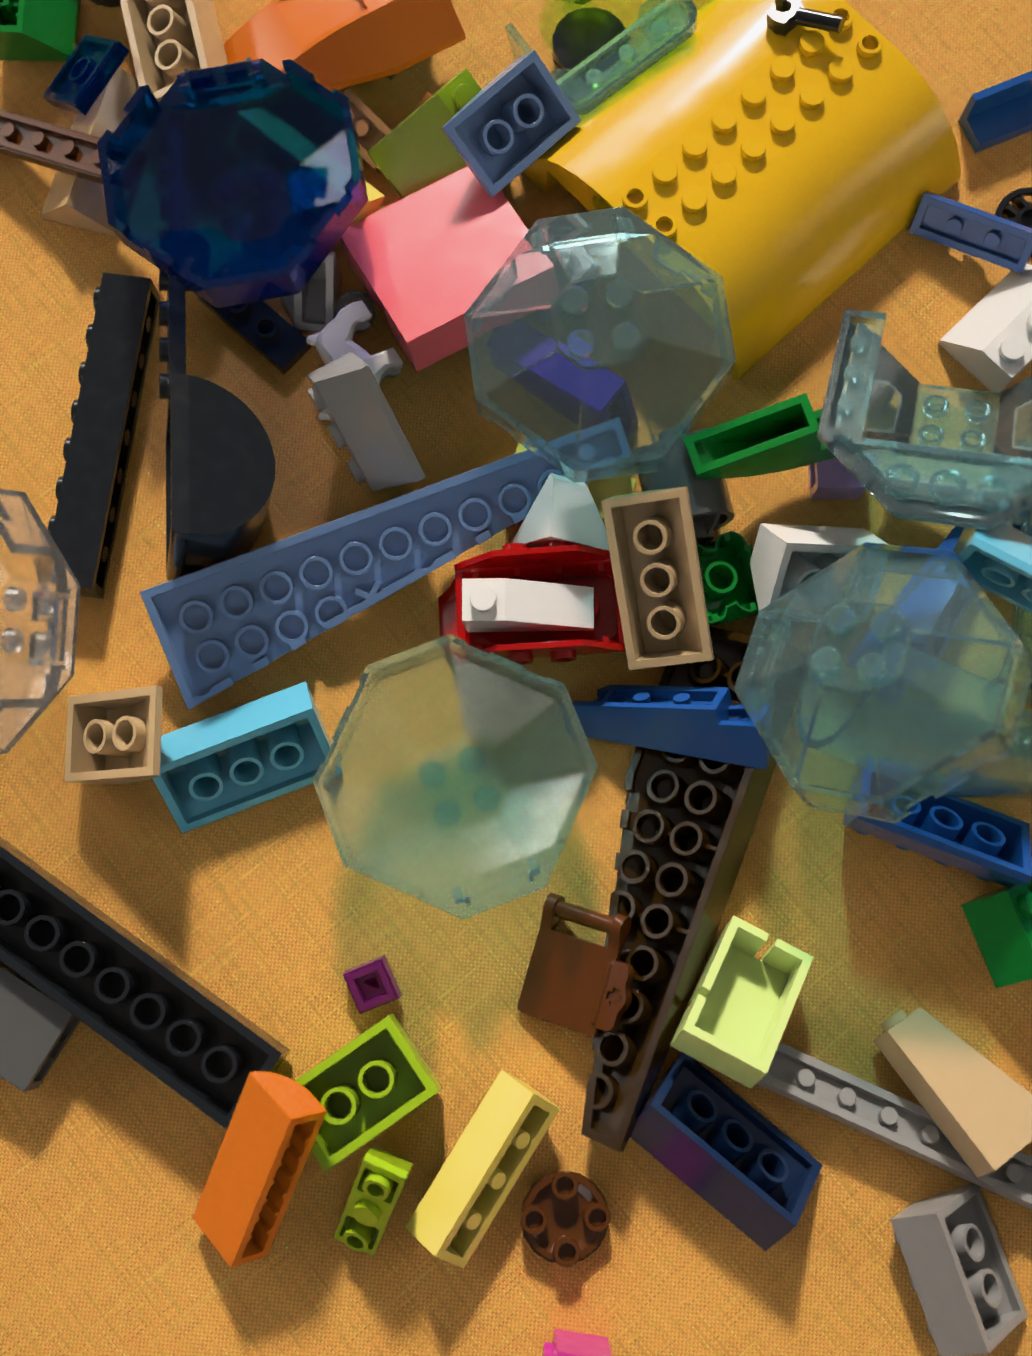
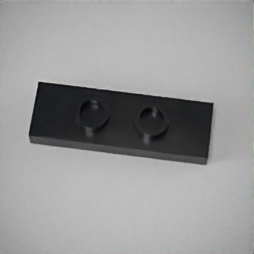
[196,267,312,375]

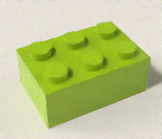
[295,1013,442,1172]

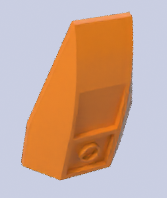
[224,0,466,111]

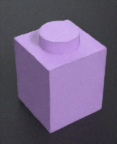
[808,454,873,500]

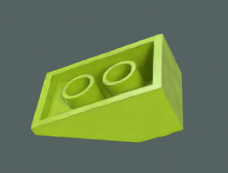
[366,68,482,199]

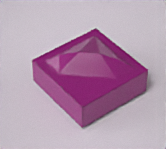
[343,955,402,1014]

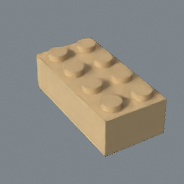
[120,0,235,124]

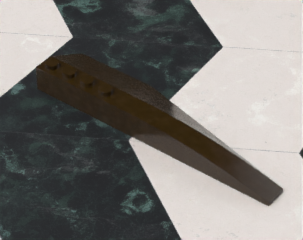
[581,626,811,1152]

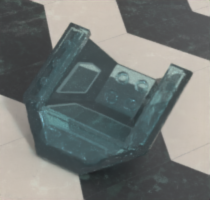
[817,309,1032,531]

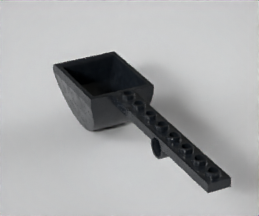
[159,114,275,581]

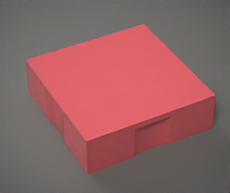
[338,166,559,372]

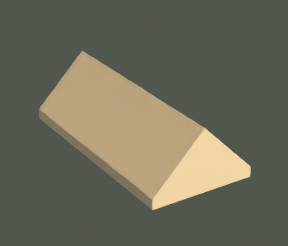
[41,64,158,237]

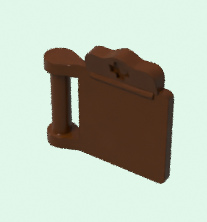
[517,892,634,1036]

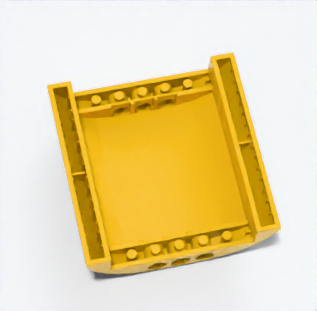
[523,0,961,381]

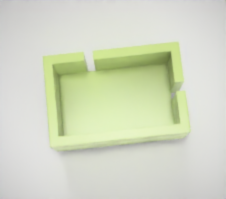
[670,915,814,1089]

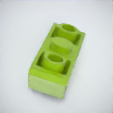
[333,1145,414,1257]

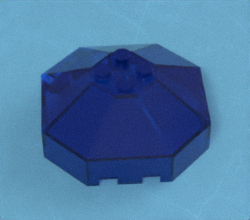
[97,57,369,308]

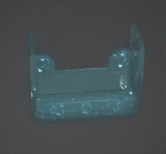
[505,0,698,115]

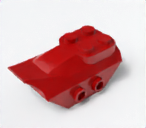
[438,540,626,665]

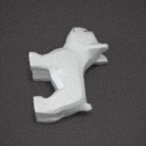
[306,300,403,421]

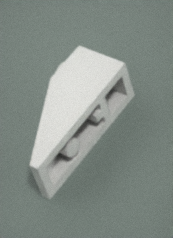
[462,578,594,632]

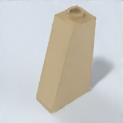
[873,1007,1032,1178]

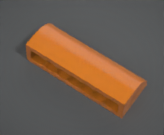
[193,1071,327,1268]

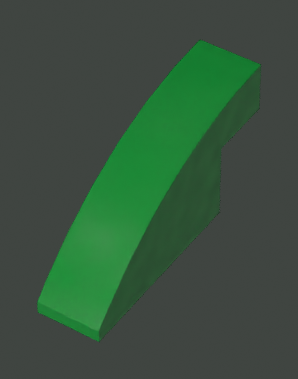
[683,393,859,479]

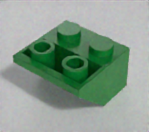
[0,0,81,62]
[961,879,1032,988]

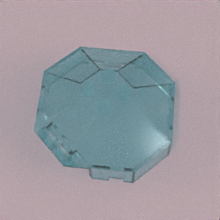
[464,206,736,483]
[734,542,1032,823]
[312,634,598,920]

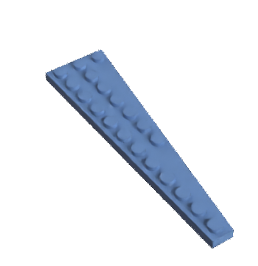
[140,417,633,710]

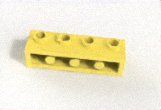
[405,1070,560,1268]

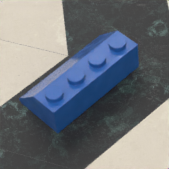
[843,762,1032,887]

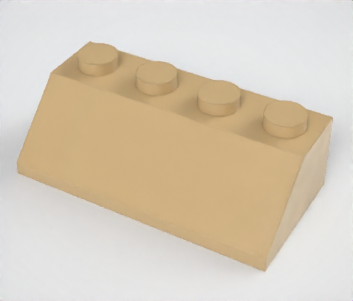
[601,487,714,670]

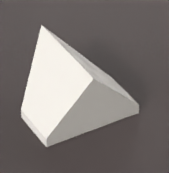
[512,473,609,550]

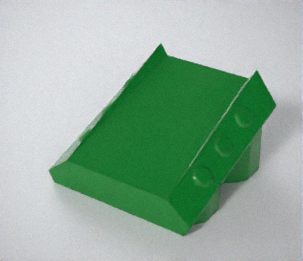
[696,531,759,626]

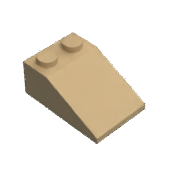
[64,686,163,785]

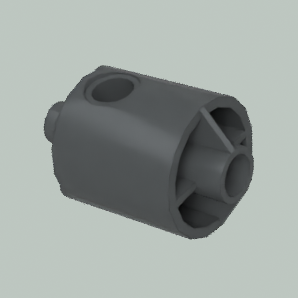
[632,427,735,544]

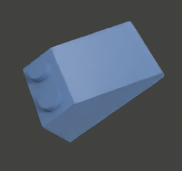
[441,50,582,198]

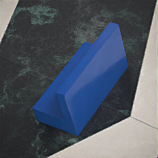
[958,71,1032,153]

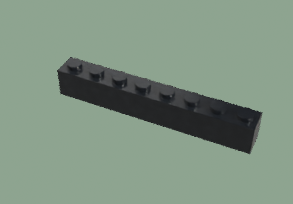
[40,273,160,599]

